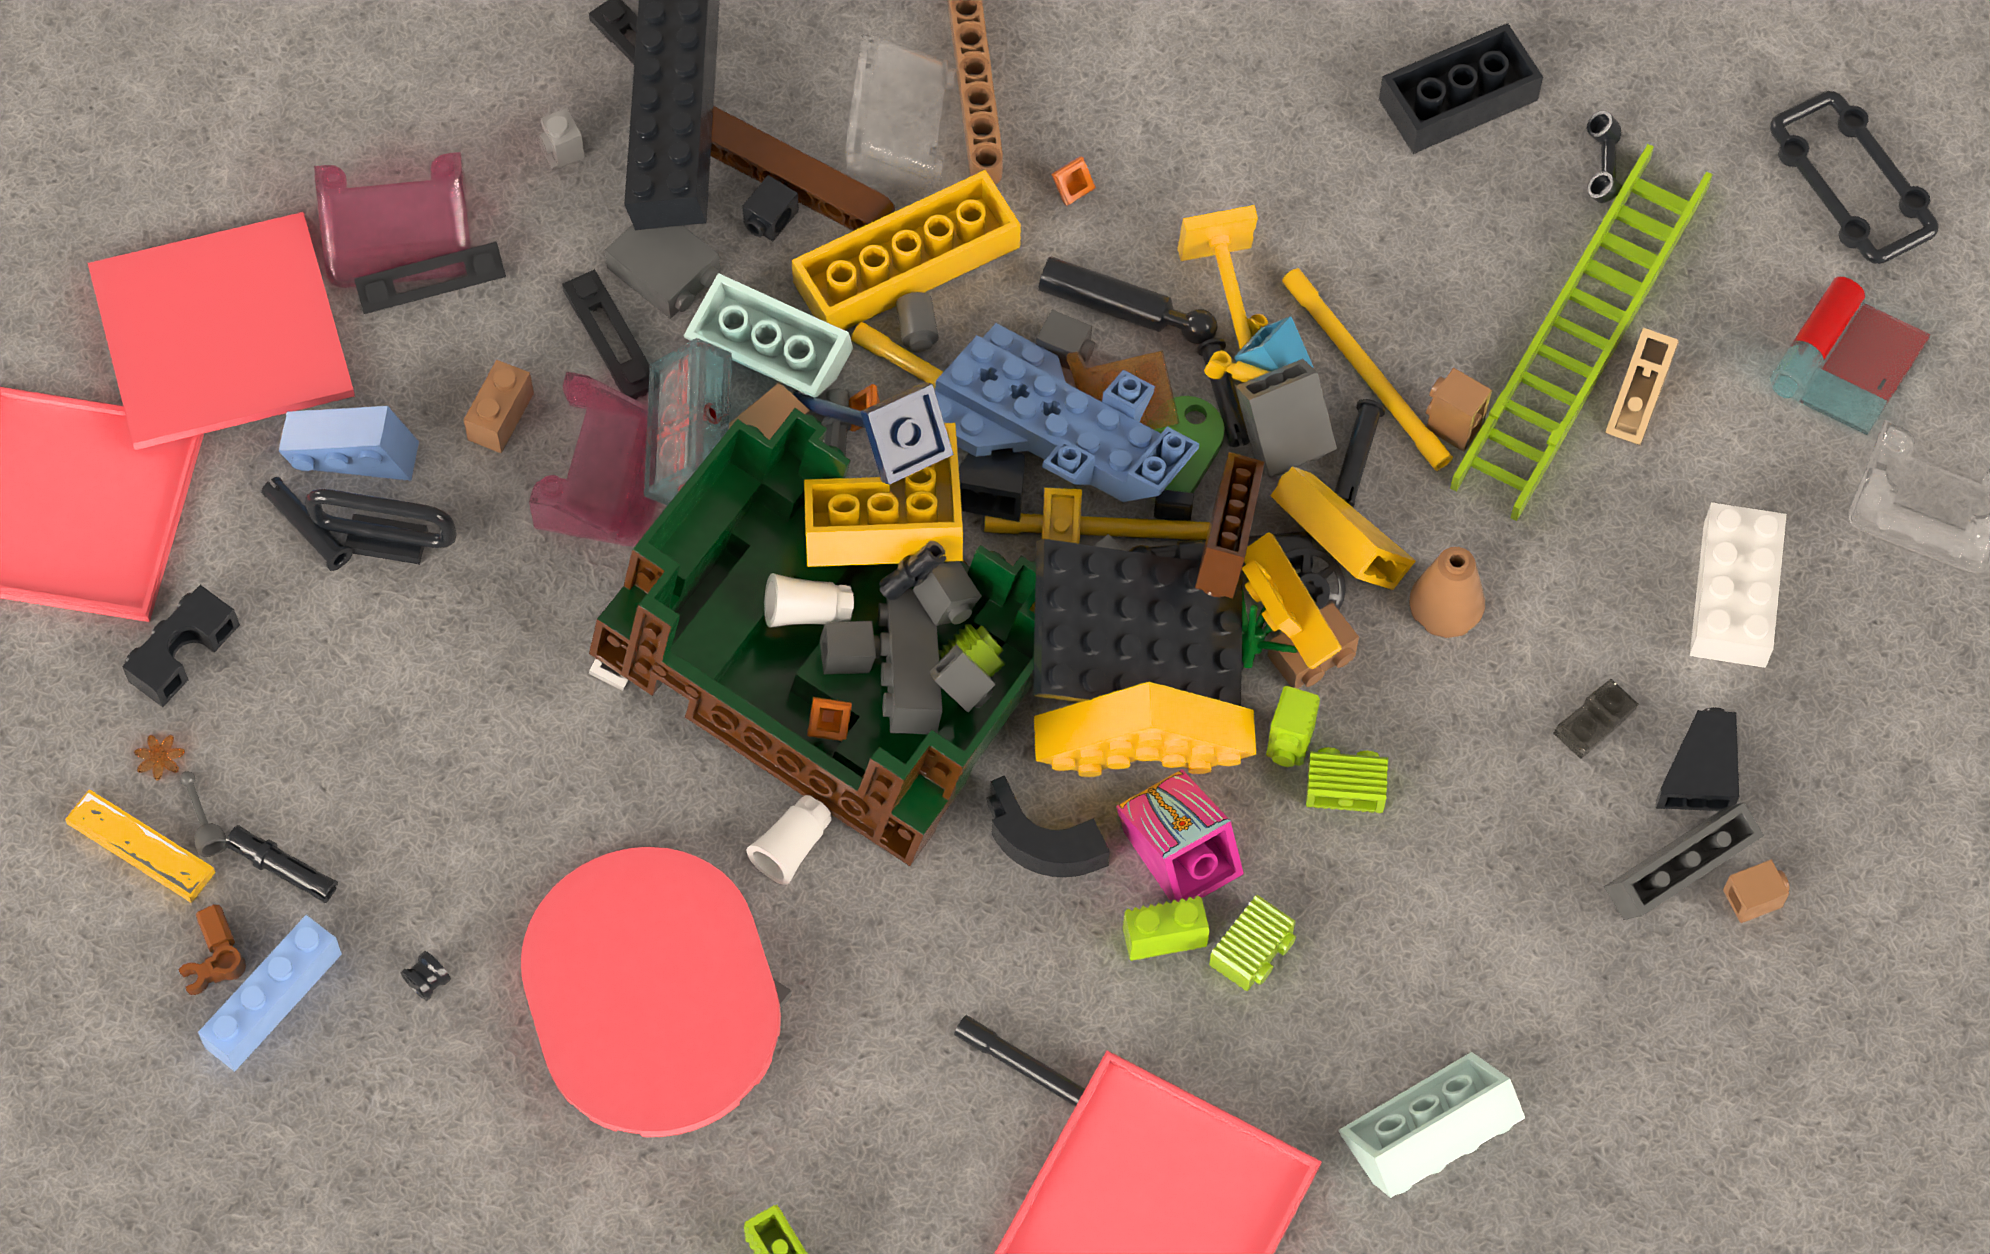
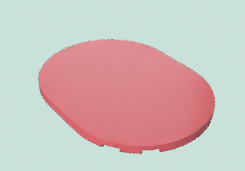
[521,847,781,1137]

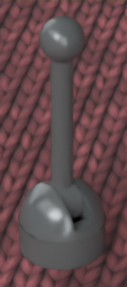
[180,771,227,857]

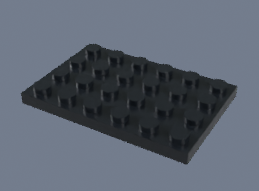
[1033,539,1243,706]

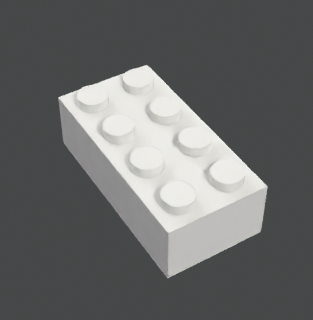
[1690,502,1786,668]

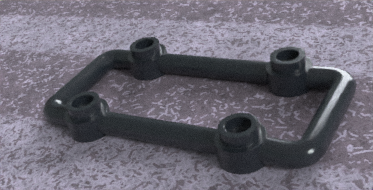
[1770,91,1938,264]

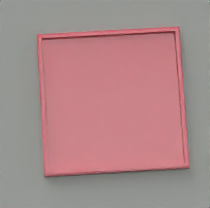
[88,212,355,450]
[0,387,204,622]
[994,1050,1322,1254]

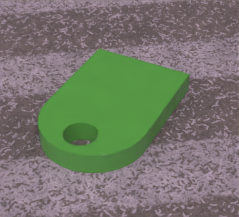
[1146,396,1224,493]

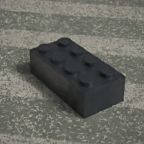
[1379,23,1543,154]

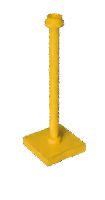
[1177,205,1258,350]

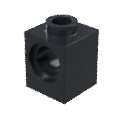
[742,175,799,242]

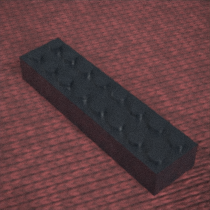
[624,0,720,230]

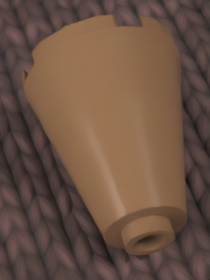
[1409,547,1485,638]

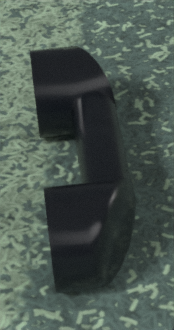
[1587,111,1622,203]

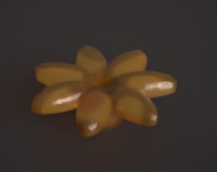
[134,735,185,781]

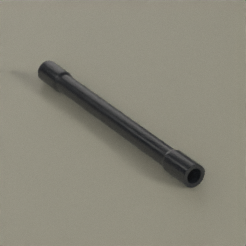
[954,1015,1085,1106]

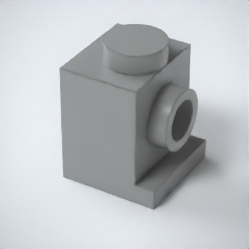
[537,108,585,171]

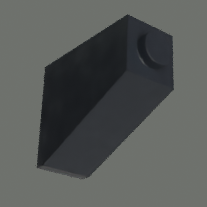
[1656,707,1739,811]

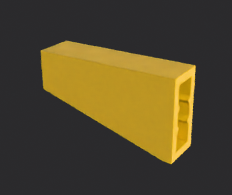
[1270,466,1416,590]

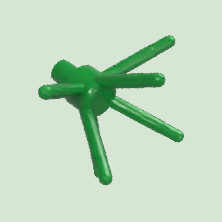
[1242,589,1298,668]

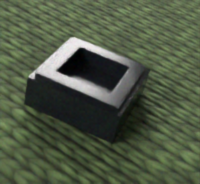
[1154,489,1194,521]

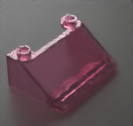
[314,152,471,288]
[529,372,673,546]

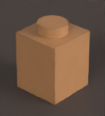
[1723,859,1790,924]

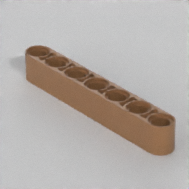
[947,0,1003,185]

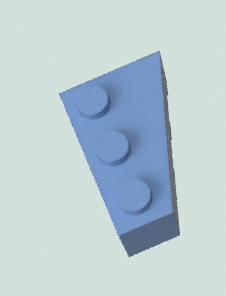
[279,406,419,481]

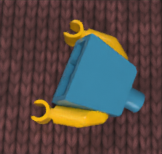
[1204,314,1314,382]

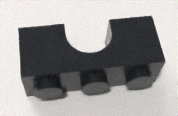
[122,585,240,707]

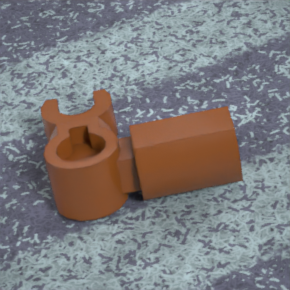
[178,905,246,995]

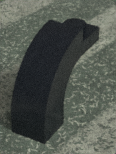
[986,775,1110,878]

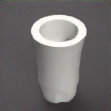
[764,573,854,627]
[746,795,832,885]

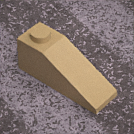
[1605,328,1679,445]

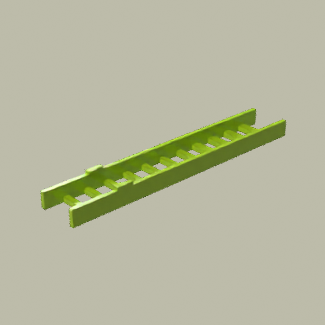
[1450,144,1713,521]

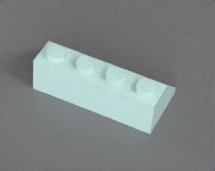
[683,273,853,398]
[1339,1052,1525,1198]

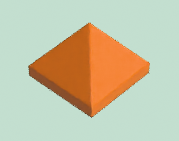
[1052,156,1096,206]
[849,384,880,432]
[807,697,852,741]

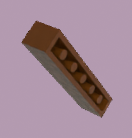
[1195,452,1265,598]

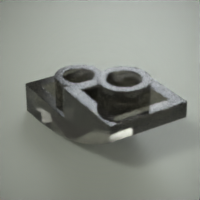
[1553,679,1639,759]

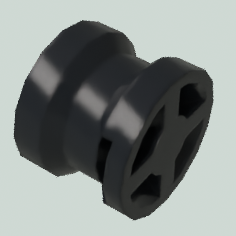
[400,951,451,1001]

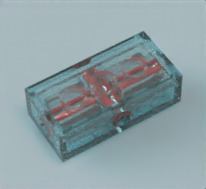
[644,338,732,506]

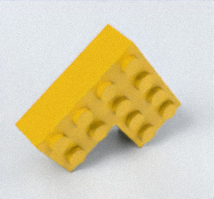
[804,423,963,567]
[1034,682,1256,777]

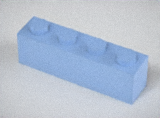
[198,915,342,1072]

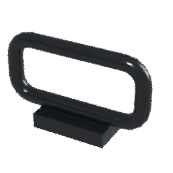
[305,489,457,565]

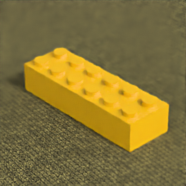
[792,170,1021,330]

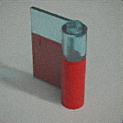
[1770,277,1930,435]

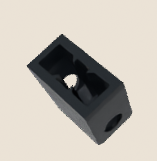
[959,448,1025,522]

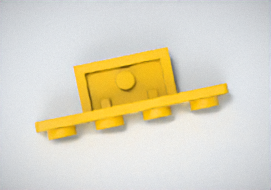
[1242,532,1342,669]

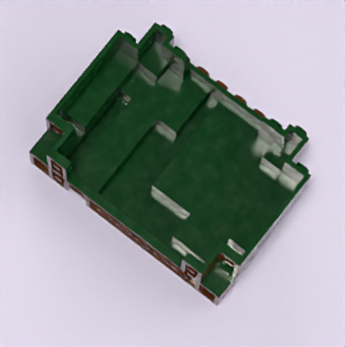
[589,408,1036,866]

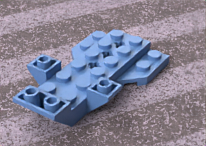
[935,323,1199,502]

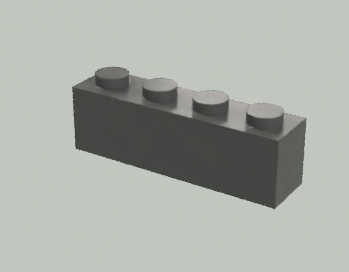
[878,589,942,734]
[1604,802,1764,920]

